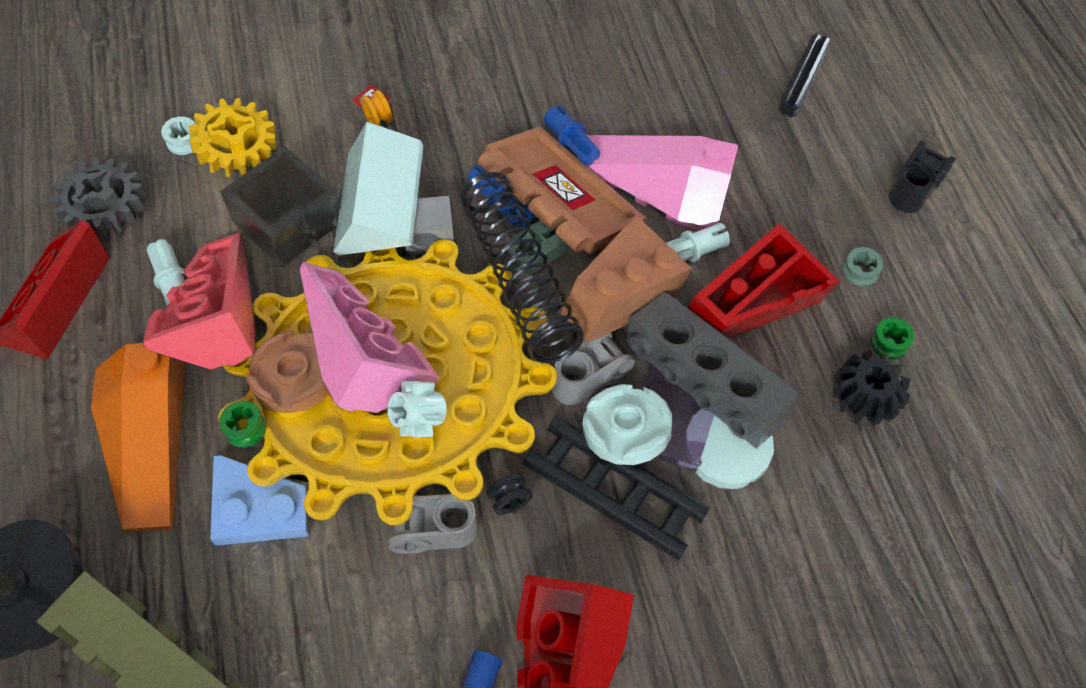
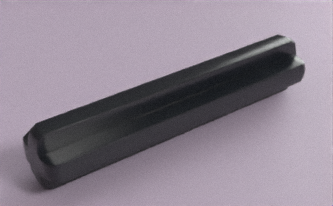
[779,33,830,117]

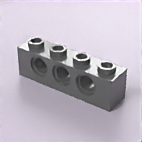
[626,291,800,449]

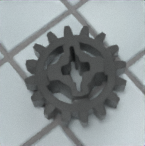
[51,158,147,238]

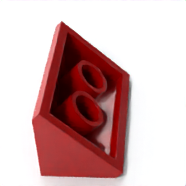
[0,220,110,360]

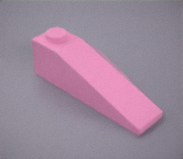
[577,135,738,230]
[300,262,439,413]

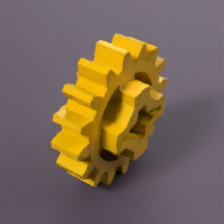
[189,98,276,177]

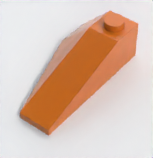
[91,343,186,533]

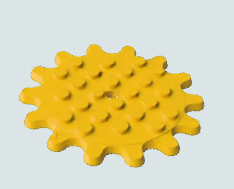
[218,239,557,526]

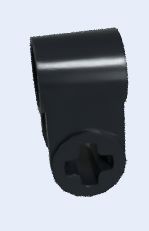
[889,140,957,213]

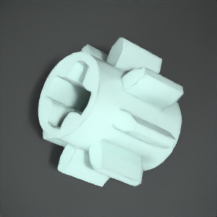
[388,381,446,438]

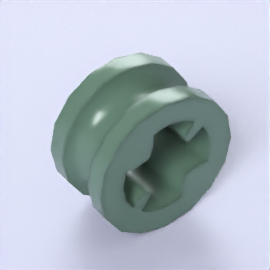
[843,247,883,287]

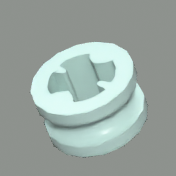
[161,117,195,155]

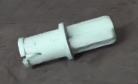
[666,223,730,263]
[147,239,187,306]

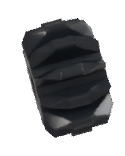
[833,349,911,427]

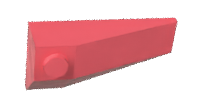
[143,232,255,370]

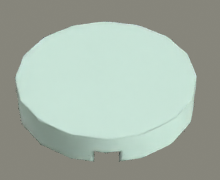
[583,384,672,465]
[684,409,774,489]

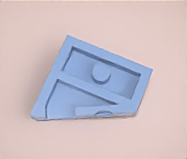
[210,455,309,546]

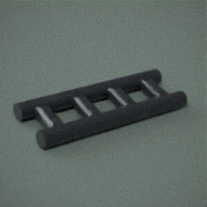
[523,416,710,561]

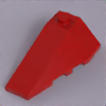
[516,575,634,688]

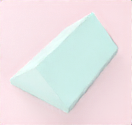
[333,122,423,256]

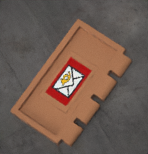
[478,126,646,254]

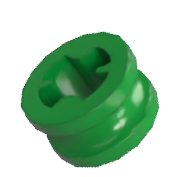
[870,317,914,360]
[219,401,267,448]

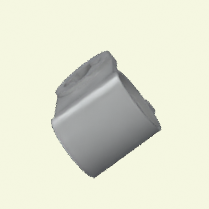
[552,333,635,405]
[388,494,478,554]

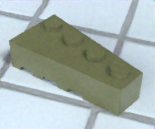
[36,571,246,688]

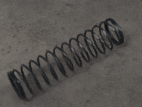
[461,172,584,363]

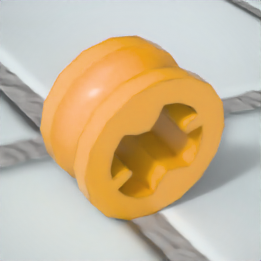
[360,90,393,126]

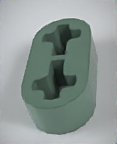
[508,220,571,273]

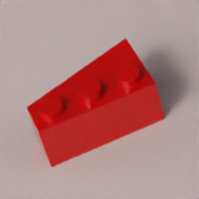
[687,223,840,339]

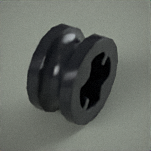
[486,473,533,515]

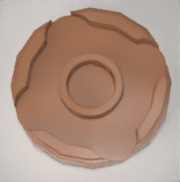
[247,331,330,413]

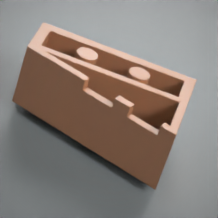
[560,215,692,343]

